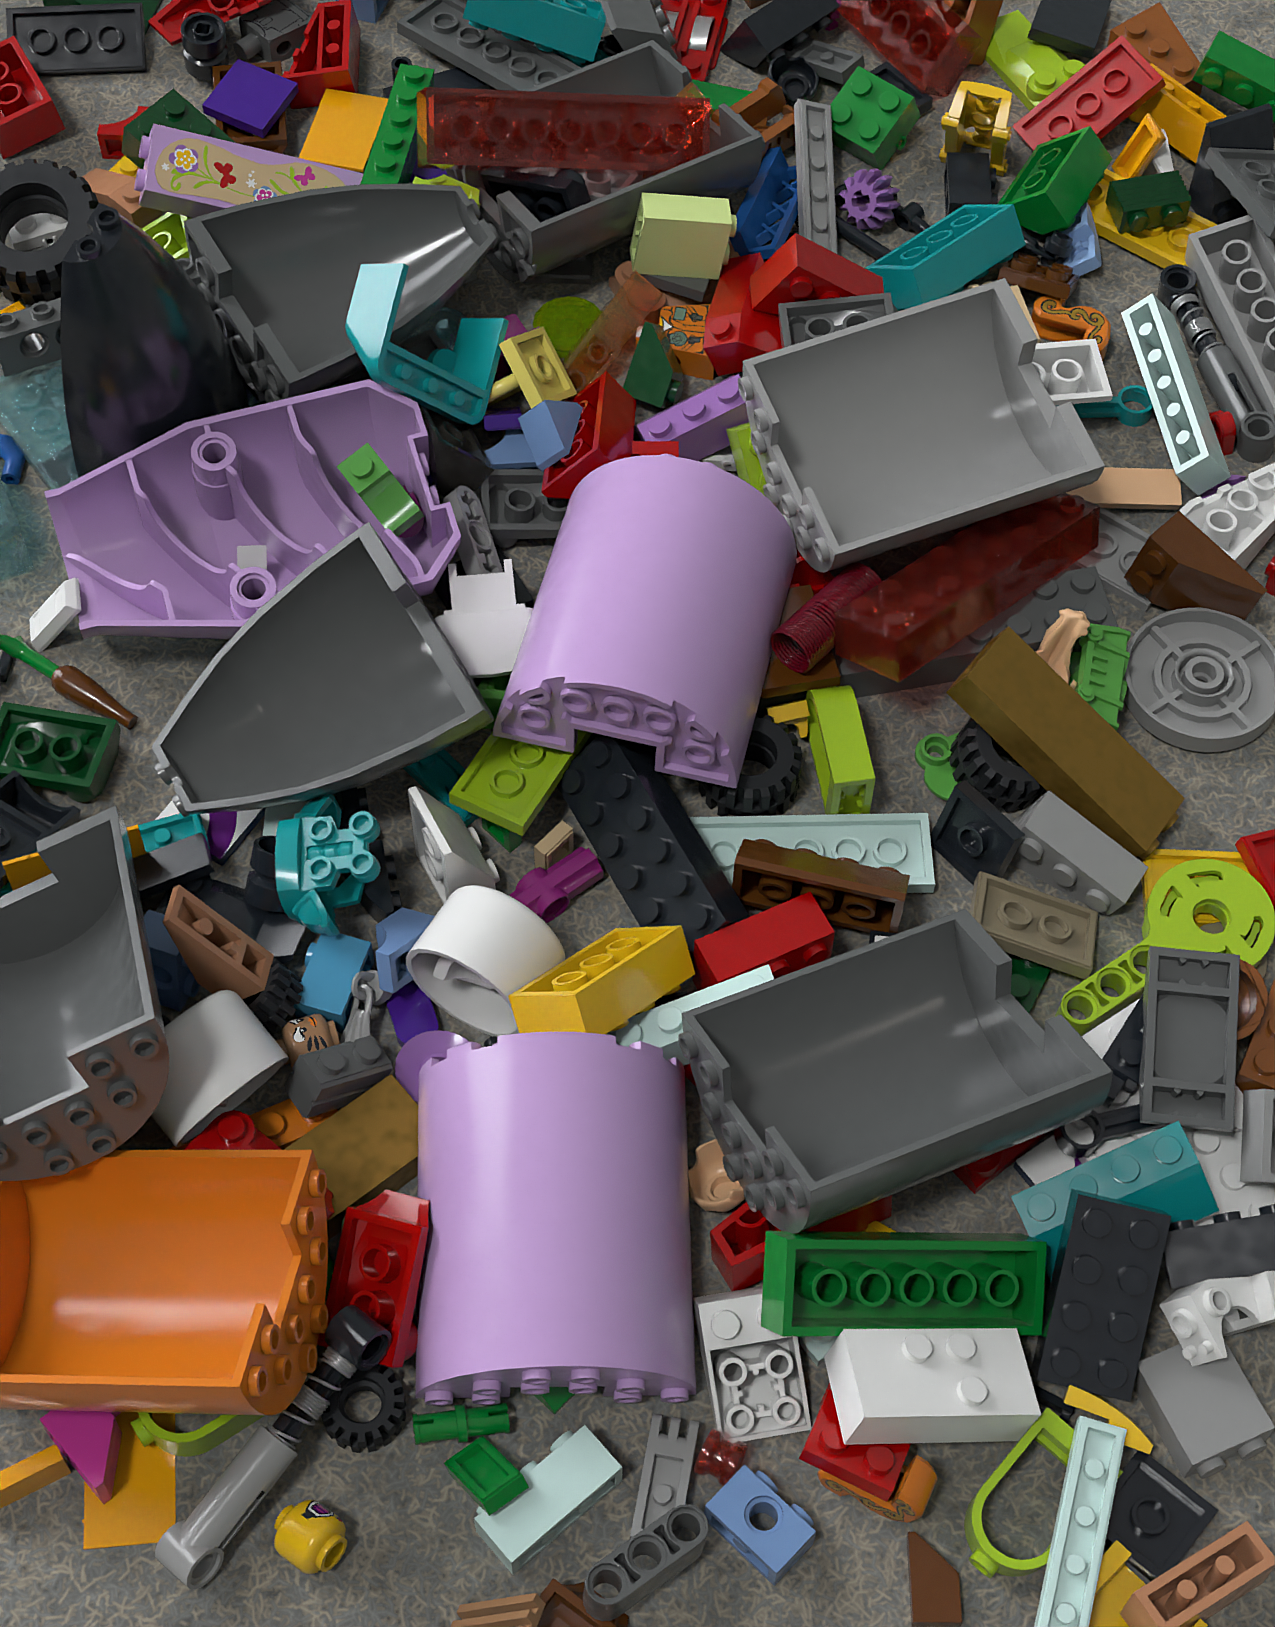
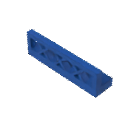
[729,147,798,259]

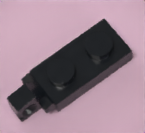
[1102,993,1144,1109]

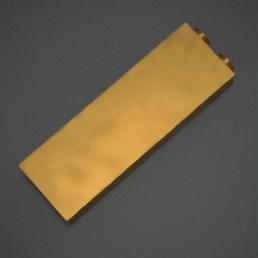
[946,626,1185,860]
[284,1074,418,1241]

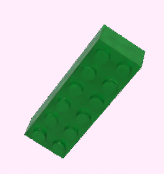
[761,1231,1047,1337]

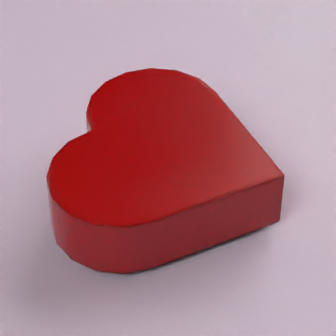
[1209,410,1236,456]

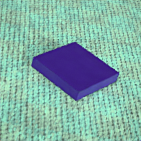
[202,59,299,138]

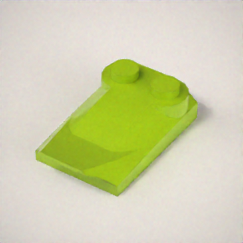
[984,10,1085,111]

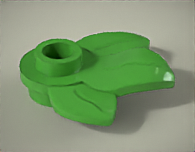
[915,732,961,800]

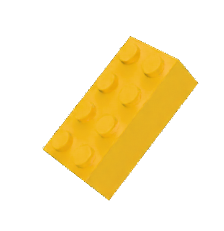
[508,926,695,1034]

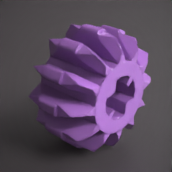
[839,168,901,230]

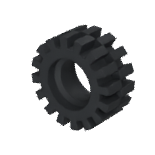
[243,957,303,1036]
[321,1364,407,1453]

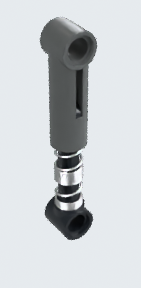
[1157,264,1275,463]

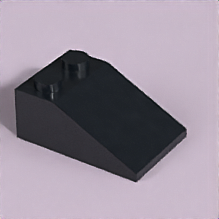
[1189,103,1274,225]

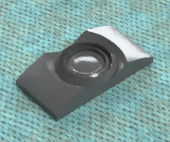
[1139,946,1240,1132]

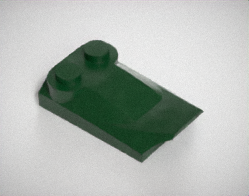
[0,702,121,802]

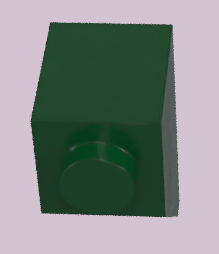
[623,321,684,408]

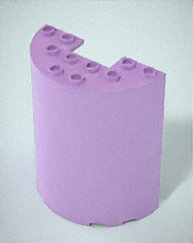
[493,454,797,789]
[415,1031,696,1406]

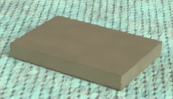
[970,871,1098,979]

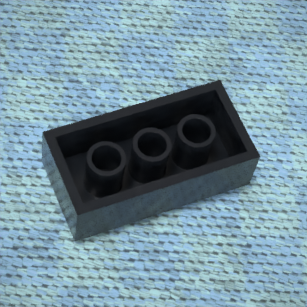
[1031,1189,1172,1402]

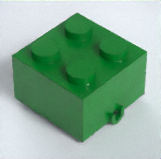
[830,66,921,170]

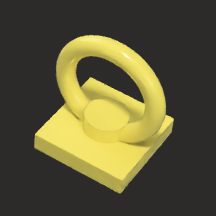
[487,327,577,409]

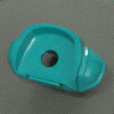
[275,794,381,936]

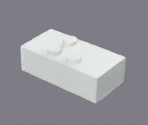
[824,1328,1041,1445]

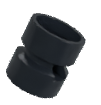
[181,13,229,80]
[244,836,284,912]

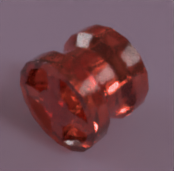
[693,1428,748,1486]

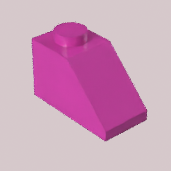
[39,1410,122,1505]

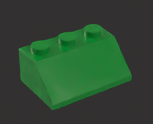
[998,126,1112,234]

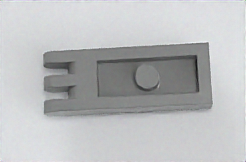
[630,1413,700,1540]

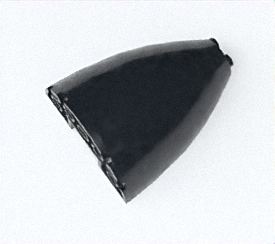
[60,203,248,478]

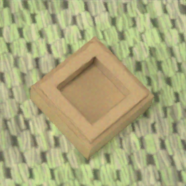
[534,820,574,870]

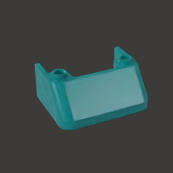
[345,263,509,425]

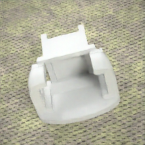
[435,559,533,678]

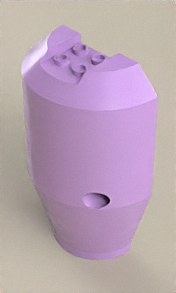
[44,379,461,639]

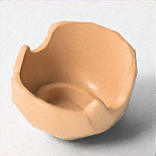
[688,1139,745,1212]

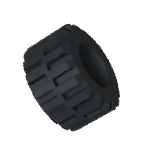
[698,713,802,817]
[949,718,1045,812]

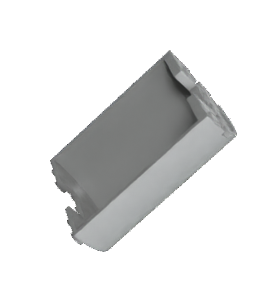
[738,278,1105,573]

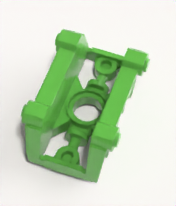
[1069,623,1131,731]

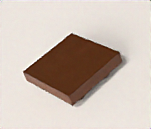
[997,254,1080,300]

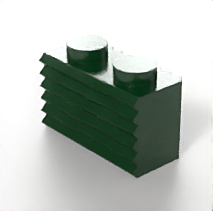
[1105,170,1192,234]

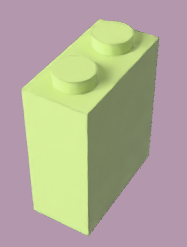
[630,192,737,279]

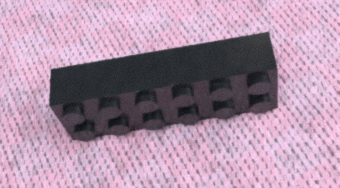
[557,734,750,977]

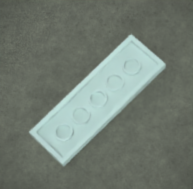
[689,813,935,893]

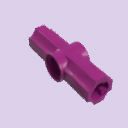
[509,846,603,923]

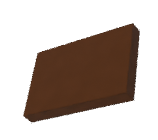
[760,585,841,699]

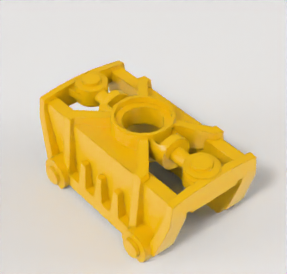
[939,81,1012,176]

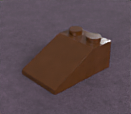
[1124,511,1268,621]

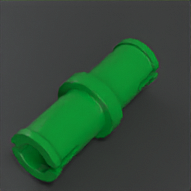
[412,1402,510,1445]

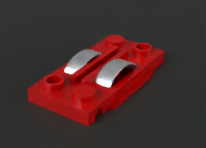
[661,0,729,82]

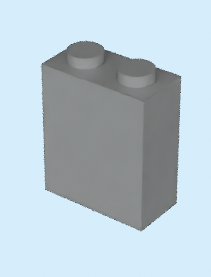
[1133,1338,1275,1479]

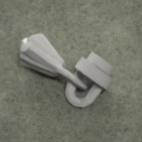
[339,970,393,1044]

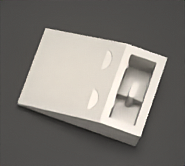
[693,1286,812,1445]

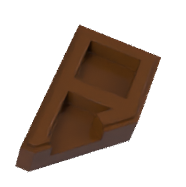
[906,1532,962,1627]

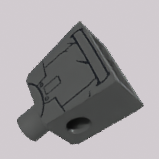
[233,0,312,62]

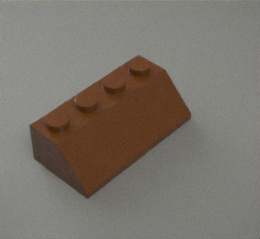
[732,839,910,933]

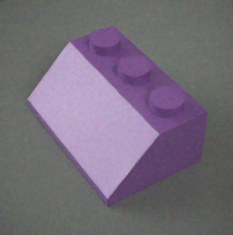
[634,374,749,461]

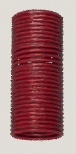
[770,563,886,673]

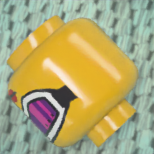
[274,1499,347,1574]

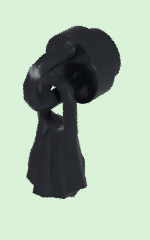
[1017,228,1073,268]

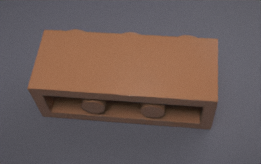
[1120,1521,1275,1627]

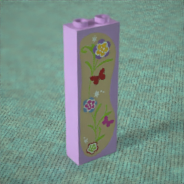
[134,123,364,218]

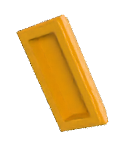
[1111,113,1166,179]

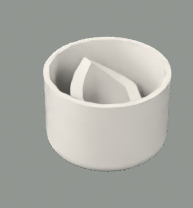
[406,885,565,1036]
[151,990,289,1148]

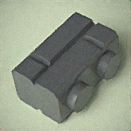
[284,1035,393,1118]

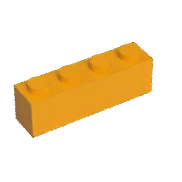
[1128,63,1227,163]

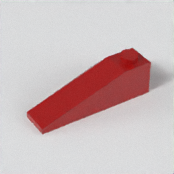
[148,0,272,46]
[703,252,782,376]

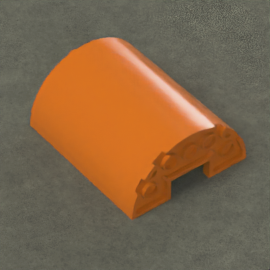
[0,1150,328,1416]

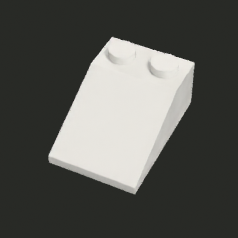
[408,786,500,904]

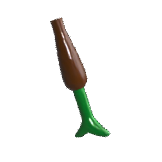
[0,634,138,730]

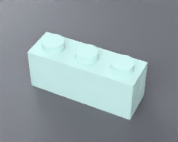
[474,1425,622,1575]

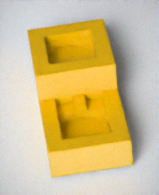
[1063,1385,1153,1454]

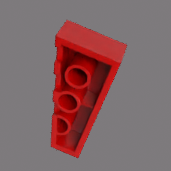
[710,1195,892,1291]

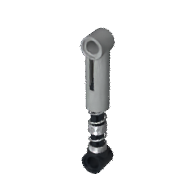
[155,1305,392,1590]

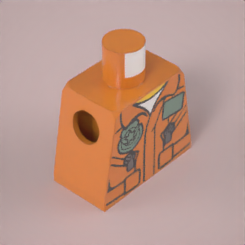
[636,304,714,380]

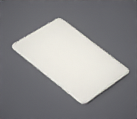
[237,545,267,570]

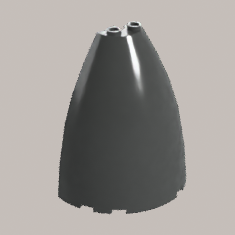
[184,184,498,403]
[152,522,494,818]

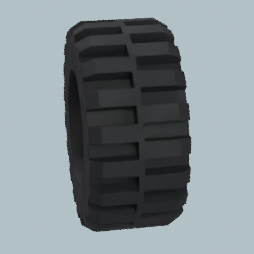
[0,159,99,305]

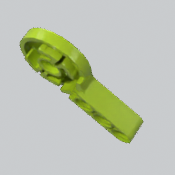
[1055,859,1275,1036]

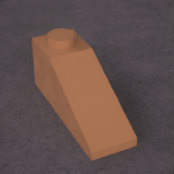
[83,168,163,229]
[163,885,274,1000]

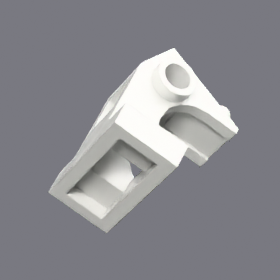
[1160,1271,1275,1367]

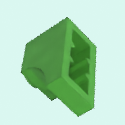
[336,442,424,537]

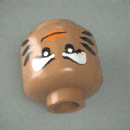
[275,1013,340,1070]

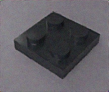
[930,780,1025,886]
[1105,1450,1218,1581]

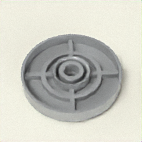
[1124,608,1275,752]

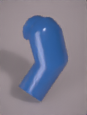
[0,434,26,485]

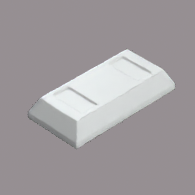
[29,578,81,652]

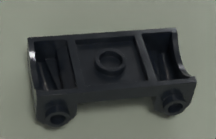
[0,770,81,889]

